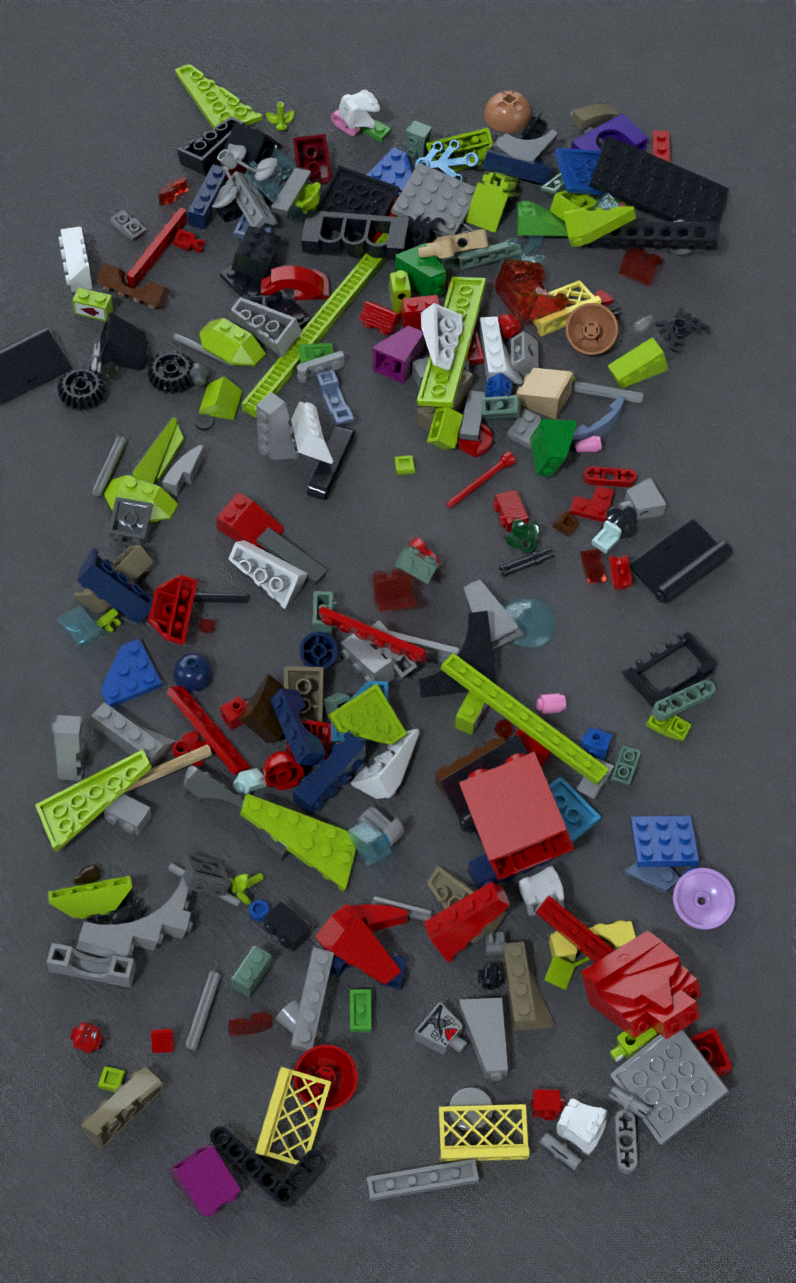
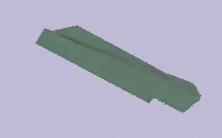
[437,242,523,271]

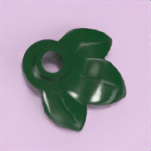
[505,518,540,553]

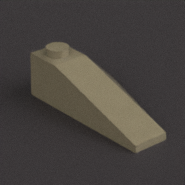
[284,666,323,722]

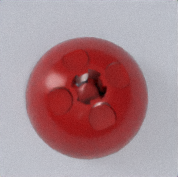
[293,1045,358,1110]

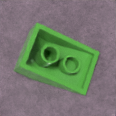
[516,201,568,236]

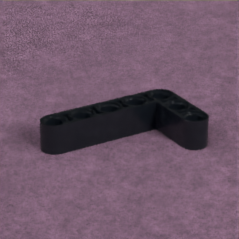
[210,1126,326,1208]

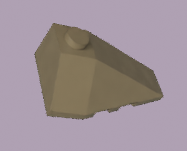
[427,866,506,943]

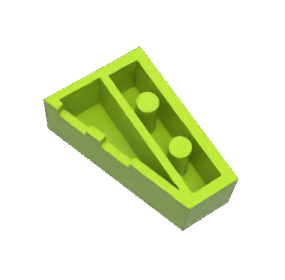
[607,337,669,389]

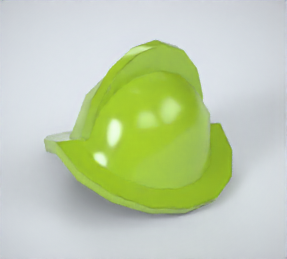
[294,182,321,214]

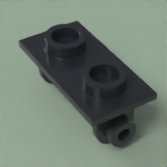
[521,113,547,140]

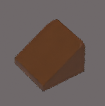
[551,511,579,536]

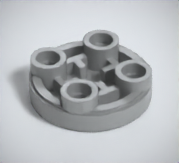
[449,1088,493,1132]

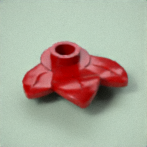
[172,731,211,767]

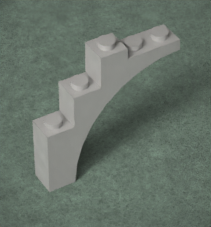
[76,872,193,958]

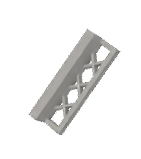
[226,171,277,229]

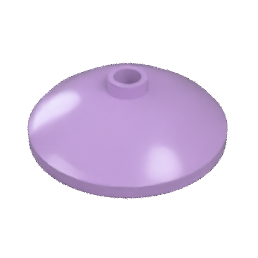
[673,868,735,930]

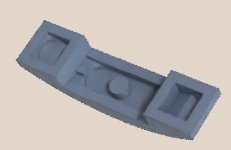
[316,369,354,425]
[570,396,624,446]

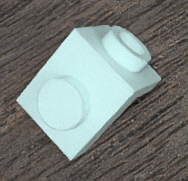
[592,520,621,554]
[232,768,267,798]

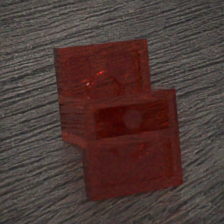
[369,568,417,612]

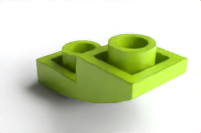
[645,709,691,741]

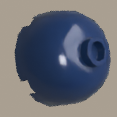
[299,631,338,669]
[173,653,212,693]

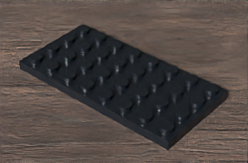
[589,135,729,223]

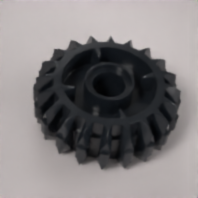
[147,350,194,395]
[57,366,106,411]

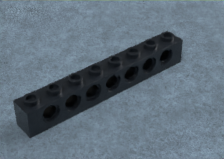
[583,221,721,251]

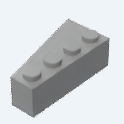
[231,297,302,357]

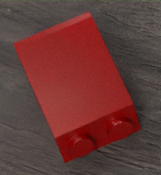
[399,295,439,332]

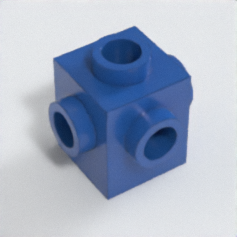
[485,372,513,397]
[580,728,612,760]

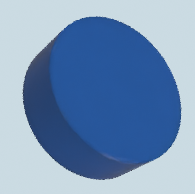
[249,900,270,922]

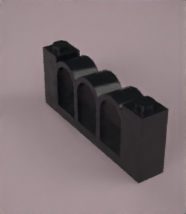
[301,210,409,260]

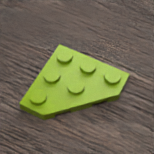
[328,684,407,745]

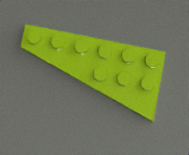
[175,64,263,129]
[35,750,152,852]
[240,794,359,891]

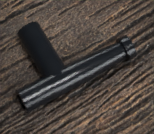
[242,295,277,308]

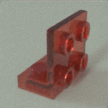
[618,248,665,286]

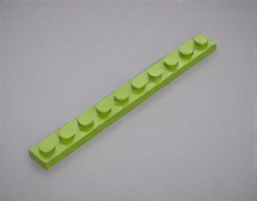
[440,653,609,786]

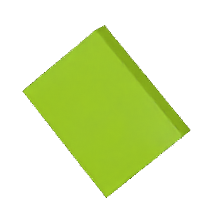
[199,376,242,420]

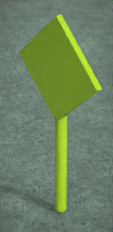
[544,955,590,990]

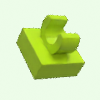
[95,608,121,633]

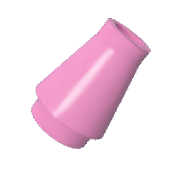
[575,435,602,453]

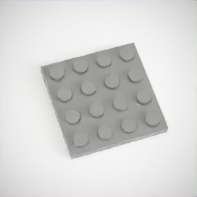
[391,163,476,236]
[610,1029,730,1145]

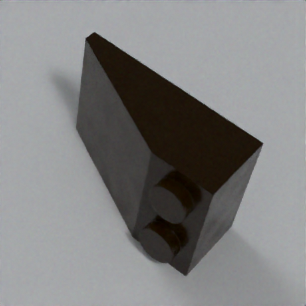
[239,674,285,743]

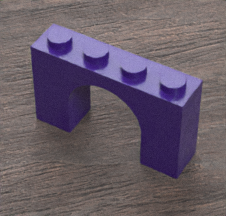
[571,114,648,151]

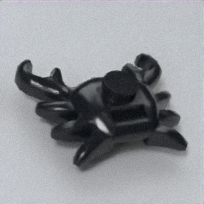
[406,216,446,251]
[655,308,711,353]
[86,888,147,925]

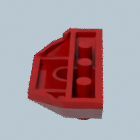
[148,574,198,646]

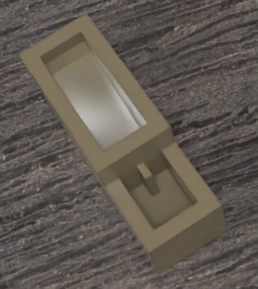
[572,104,619,131]

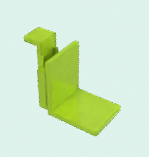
[465,172,520,232]

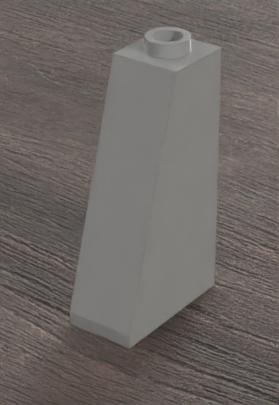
[463,580,524,649]
[459,998,508,1081]

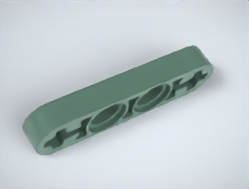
[652,680,716,721]

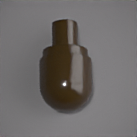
[72,865,101,885]

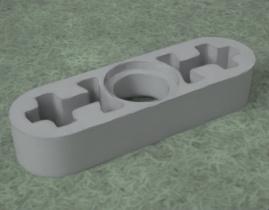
[614,1110,637,1174]

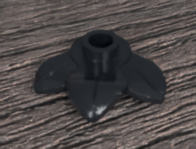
[601,505,635,538]

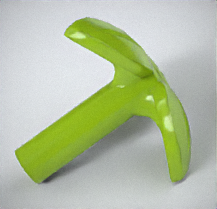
[266,102,295,130]
[230,873,264,905]

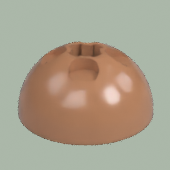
[484,90,532,133]
[566,303,618,355]

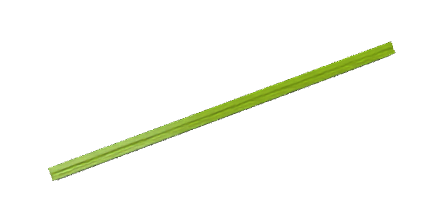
[242,216,414,418]

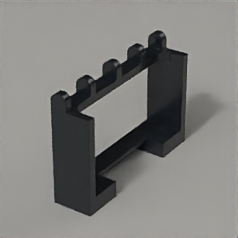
[622,631,718,708]

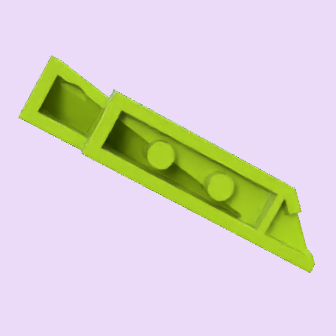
[133,417,184,484]

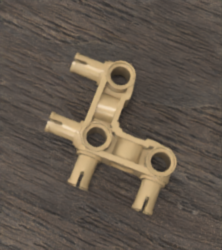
[418,229,489,259]

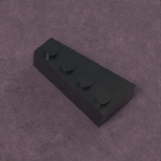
[177,116,245,176]

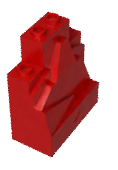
[581,931,701,1039]

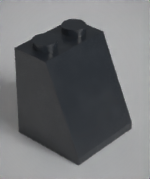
[222,122,283,169]
[98,313,148,371]

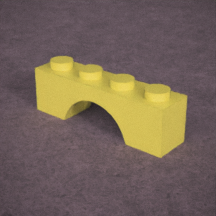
[549,920,636,963]

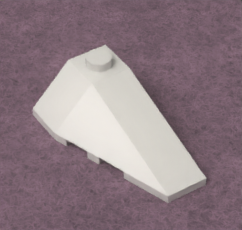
[421,303,463,371]
[351,729,419,799]

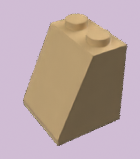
[516,368,573,420]

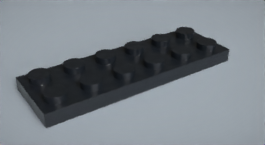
[220,265,311,329]

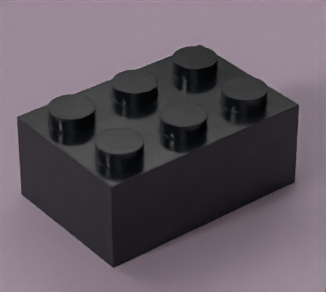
[231,225,281,280]

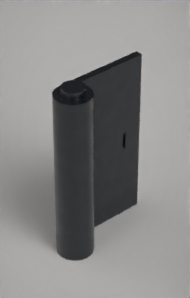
[0,328,72,405]
[629,519,733,604]
[439,734,549,834]

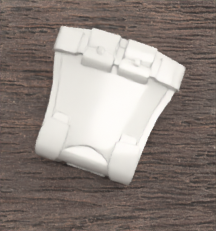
[338,90,380,129]
[519,866,564,916]
[557,1099,607,1155]

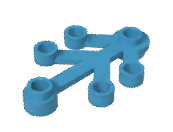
[415,140,479,182]

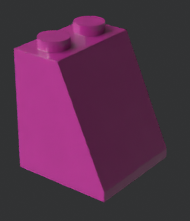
[372,326,424,384]
[168,1145,241,1217]

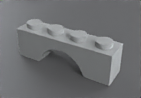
[46,943,136,988]

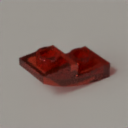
[158,175,188,206]
[580,549,606,584]
[228,1012,273,1036]

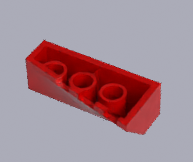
[424,882,510,963]

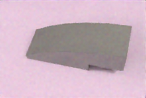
[163,445,204,496]

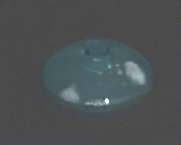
[503,597,556,647]

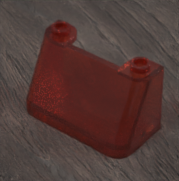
[495,258,569,322]

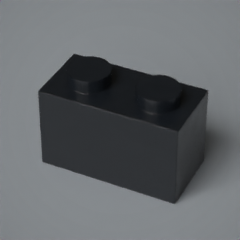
[264,901,311,952]

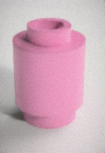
[536,693,566,714]

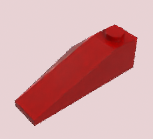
[315,903,401,985]

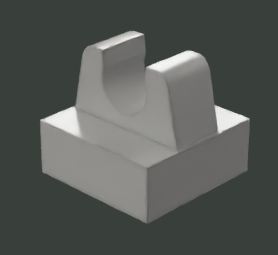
[485,932,507,955]

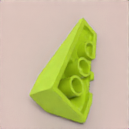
[563,206,636,247]

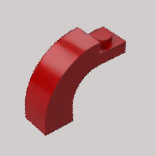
[261,266,324,299]

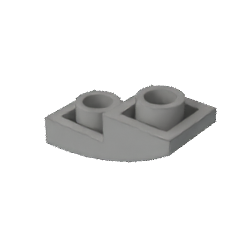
[110,210,146,240]
[577,758,615,800]

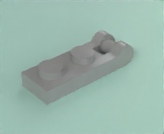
[297,351,344,383]

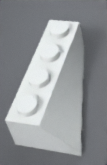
[58,227,92,292]
[479,316,523,384]
[291,402,333,464]
[229,540,308,609]

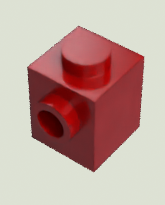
[220,696,248,731]
[532,1089,564,1121]

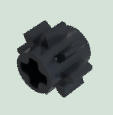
[478,964,503,990]

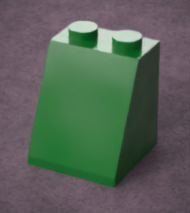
[395,243,446,297]
[530,419,577,477]

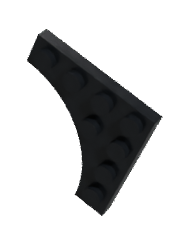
[418,610,498,698]

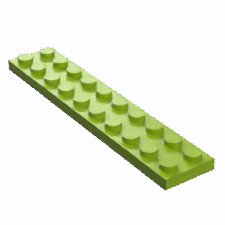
[417,277,487,408]

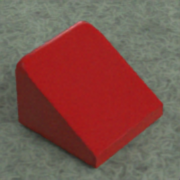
[151,1029,174,1053]

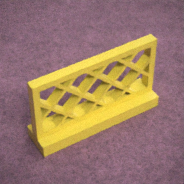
[520,280,601,337]
[255,1067,331,1165]
[439,1104,529,1162]

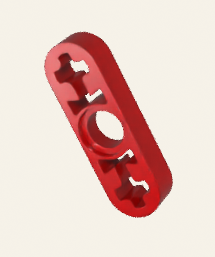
[583,466,637,487]

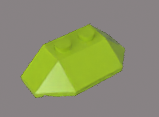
[426,127,493,172]
[199,318,266,367]
[104,475,178,522]
[48,876,132,919]

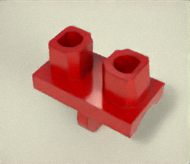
[609,555,632,590]

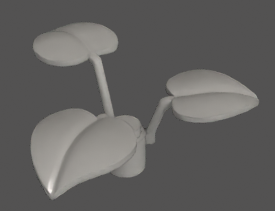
[212,144,278,208]

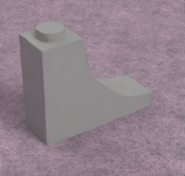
[495,129,558,161]

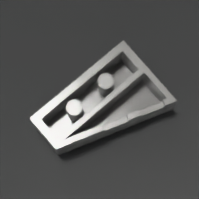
[341,634,395,683]
[52,715,87,781]

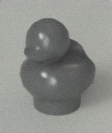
[189,363,210,386]

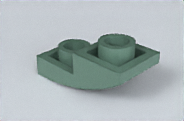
[611,745,641,786]

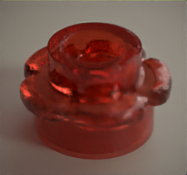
[198,618,216,634]
[494,719,513,738]

